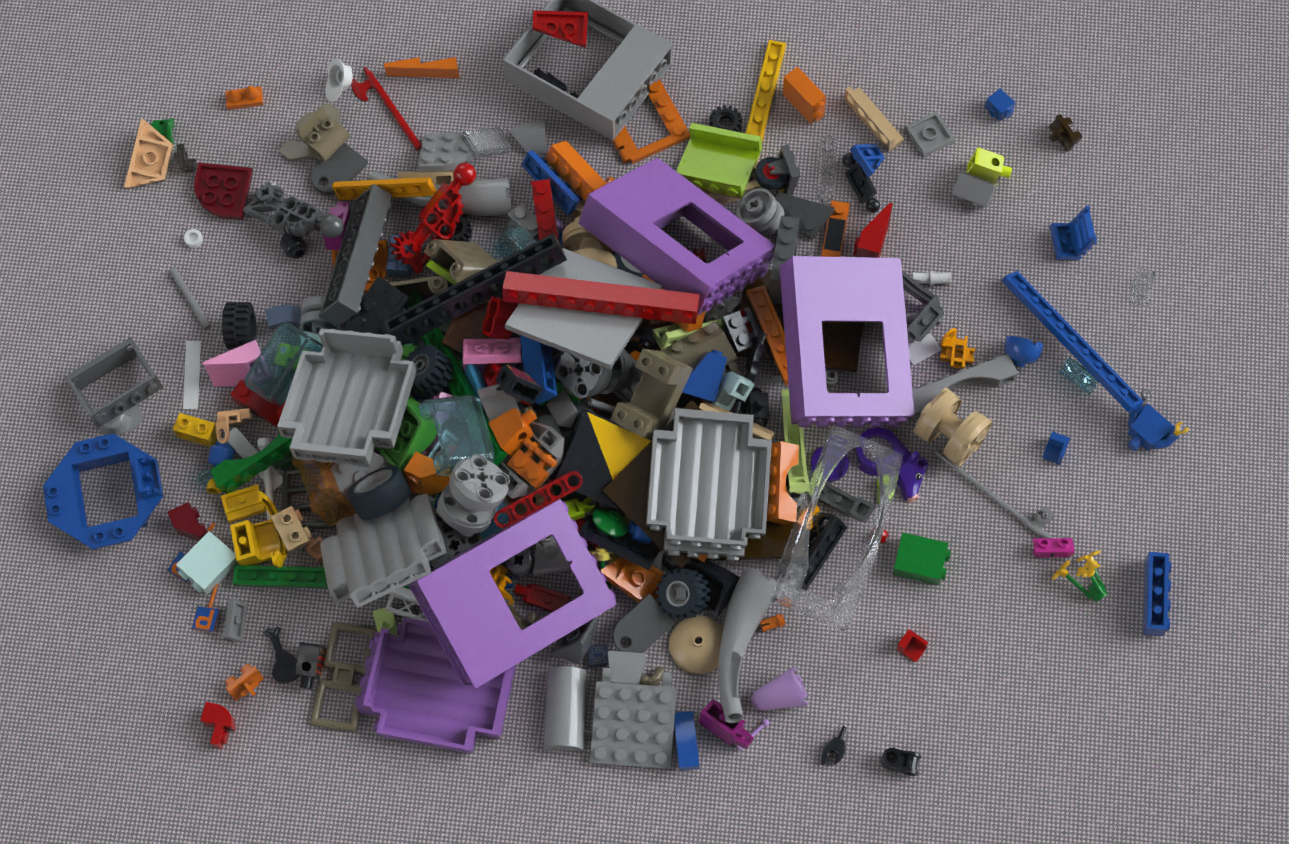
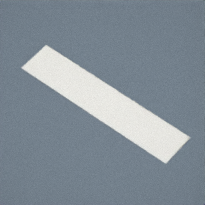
[183,341,201,409]

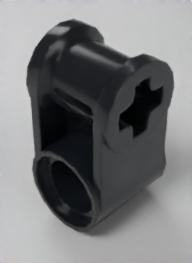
[881,748,922,776]

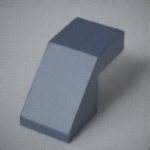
[265,305,301,330]

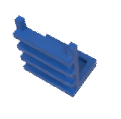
[1049,206,1097,260]

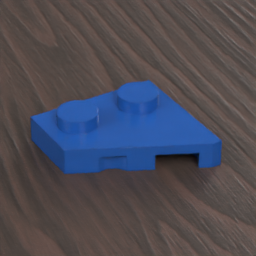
[850,144,885,177]

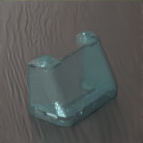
[418,395,495,476]

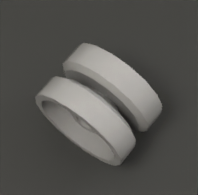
[736,188,785,236]
[299,296,342,335]

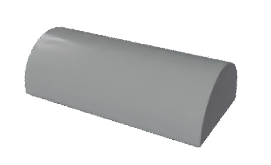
[543,666,587,751]

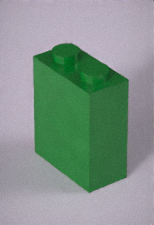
[892,532,951,586]

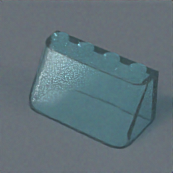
[245,322,323,407]

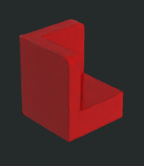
[896,629,929,662]

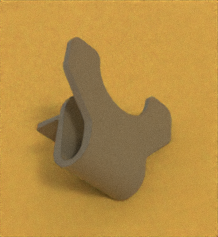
[280,103,350,163]

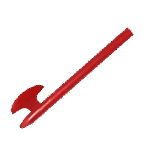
[351,67,422,151]

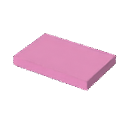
[463,338,522,364]

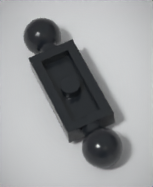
[842,153,880,213]

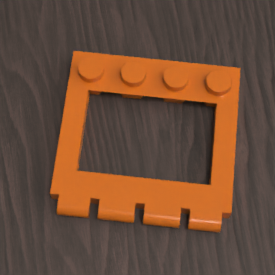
[612,79,690,164]

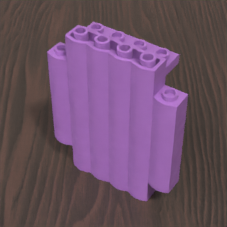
[355,617,516,754]

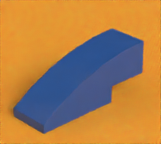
[674,711,700,771]

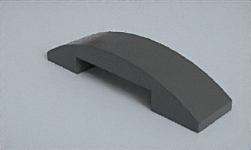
[807,470,876,523]

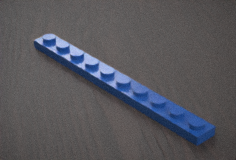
[1002,271,1144,413]

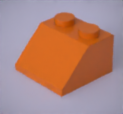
[404,452,451,495]

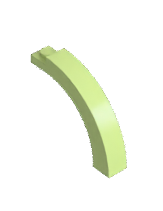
[781,389,810,494]

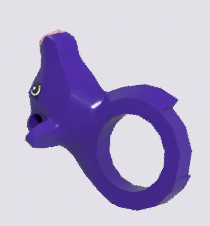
[855,427,928,503]

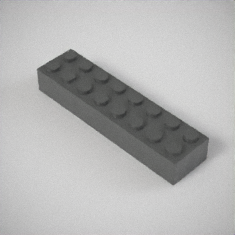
[319,184,392,327]

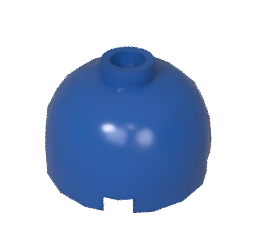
[1004,335,1044,367]

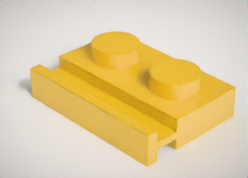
[221,484,266,523]

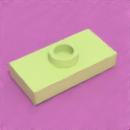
[373,606,399,636]

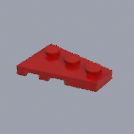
[532,10,588,48]

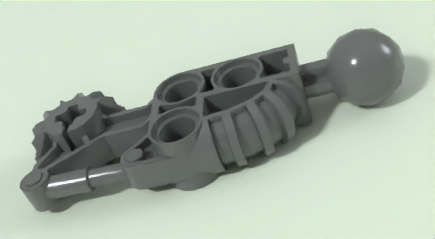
[243,181,344,238]

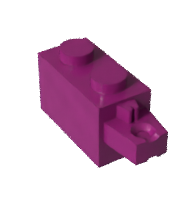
[322,201,350,250]
[699,698,754,749]

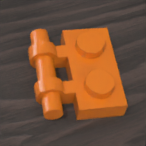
[507,438,557,489]

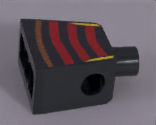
[496,365,543,405]
[296,642,326,690]

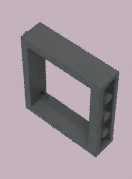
[65,337,164,428]

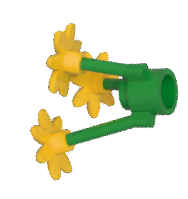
[1052,550,1108,602]

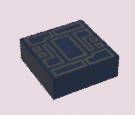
[588,644,609,667]

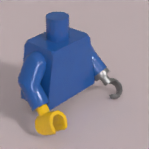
[1127,388,1189,451]

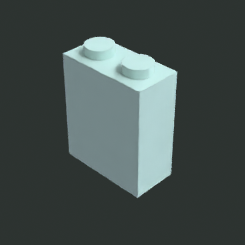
[176,531,238,595]

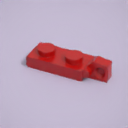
[514,583,570,612]

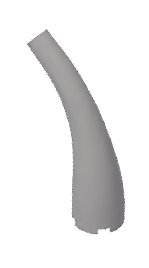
[368,171,511,216]
[718,567,780,723]

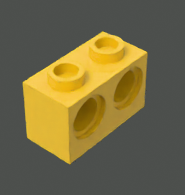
[172,413,217,447]

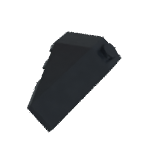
[661,553,740,617]

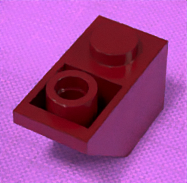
[167,502,208,541]

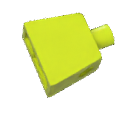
[966,147,1012,183]

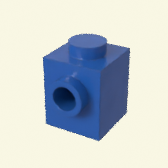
[985,88,1015,121]

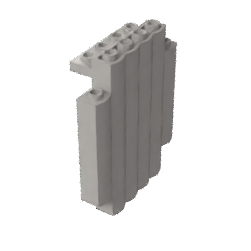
[277,329,416,466]
[646,408,772,561]
[320,494,447,608]

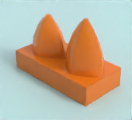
[225,85,264,110]

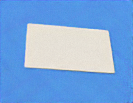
[908,333,942,365]

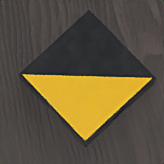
[551,409,652,513]

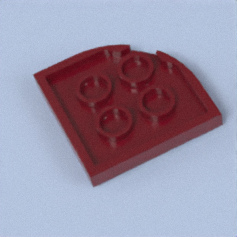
[194,162,253,220]

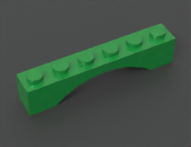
[210,433,292,494]

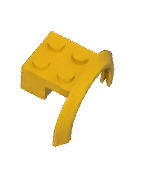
[230,491,287,568]

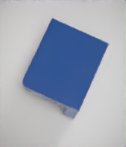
[1042,431,1070,465]

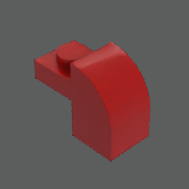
[200,702,236,749]

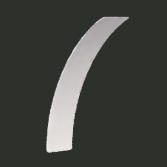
[224,427,283,490]

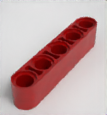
[494,471,582,528]

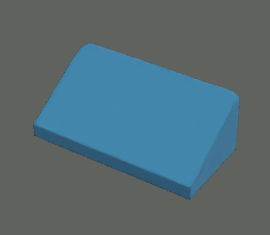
[465,364,487,405]

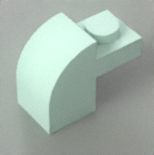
[712,372,754,411]

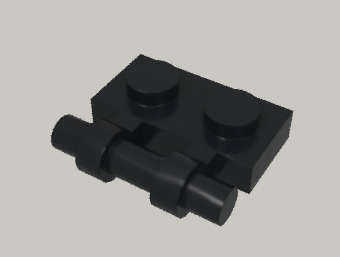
[721,307,763,354]

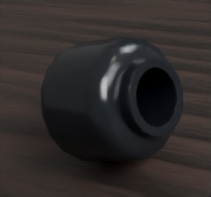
[280,234,307,259]

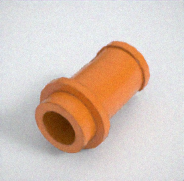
[760,613,786,632]

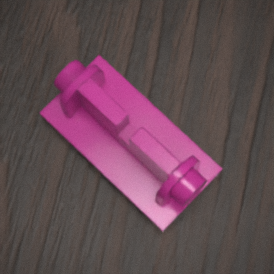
[1033,538,1075,558]

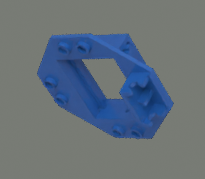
[43,433,164,550]

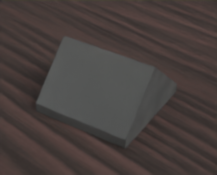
[551,618,597,665]

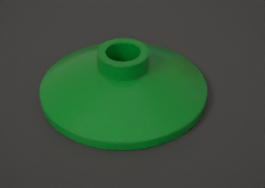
[592,507,629,537]

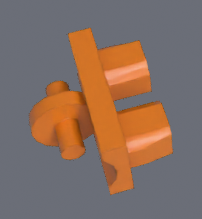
[225,664,264,701]

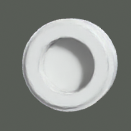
[184,229,203,248]

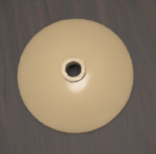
[669,616,723,674]

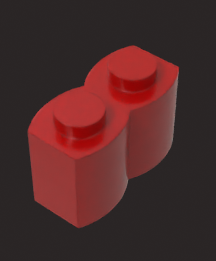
[482,296,518,340]

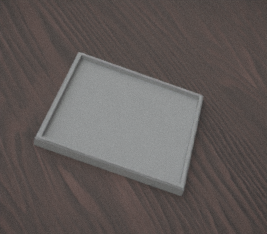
[505,248,662,370]

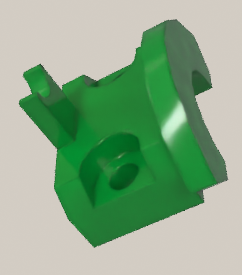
[150,118,175,145]

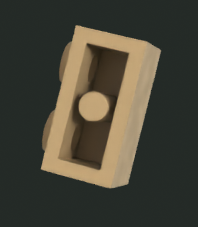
[271,506,312,554]

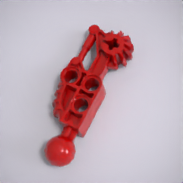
[390,163,476,274]

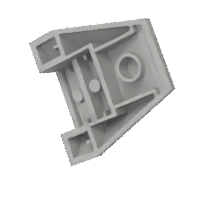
[498,421,564,499]

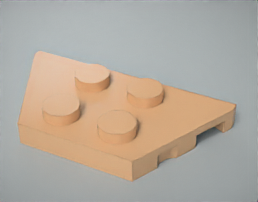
[124,119,174,188]

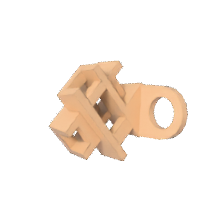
[215,408,253,444]

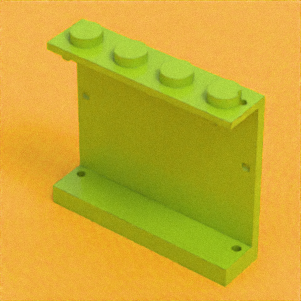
[676,123,762,198]

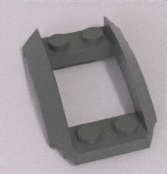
[879,270,944,342]

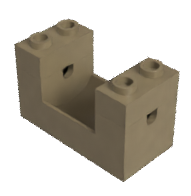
[610,349,693,438]

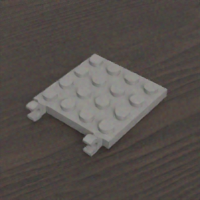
[590,668,677,769]

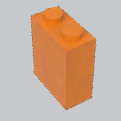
[783,66,826,124]

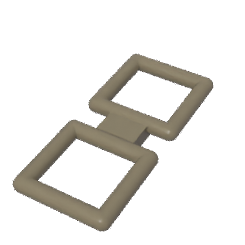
[310,622,377,732]

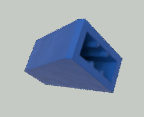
[682,349,728,402]

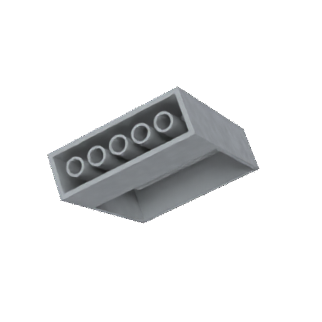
[502,0,673,141]

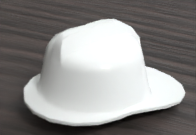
[325,58,353,102]

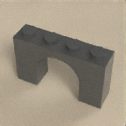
[770,216,800,305]

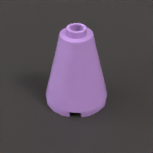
[751,667,809,711]

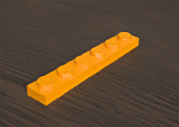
[332,177,437,200]

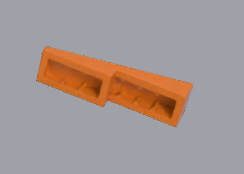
[384,57,460,78]

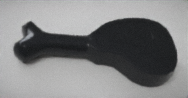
[264,627,300,684]

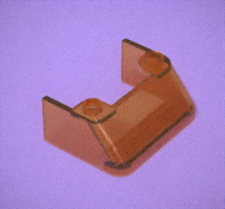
[291,458,356,527]

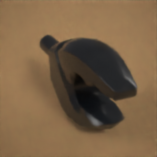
[821,726,847,766]

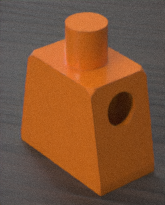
[489,408,537,457]

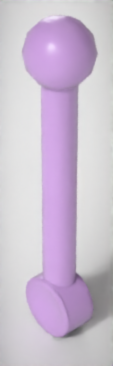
[737,719,770,750]

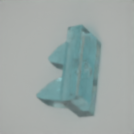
[1059,357,1099,395]

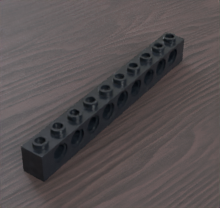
[383,233,567,346]

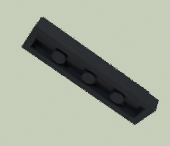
[781,512,848,591]

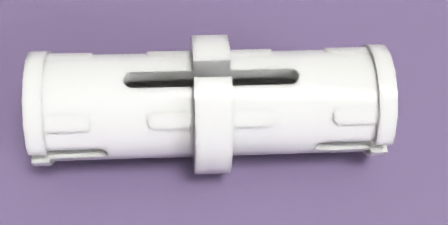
[912,271,951,286]

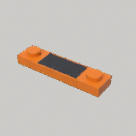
[821,200,850,257]

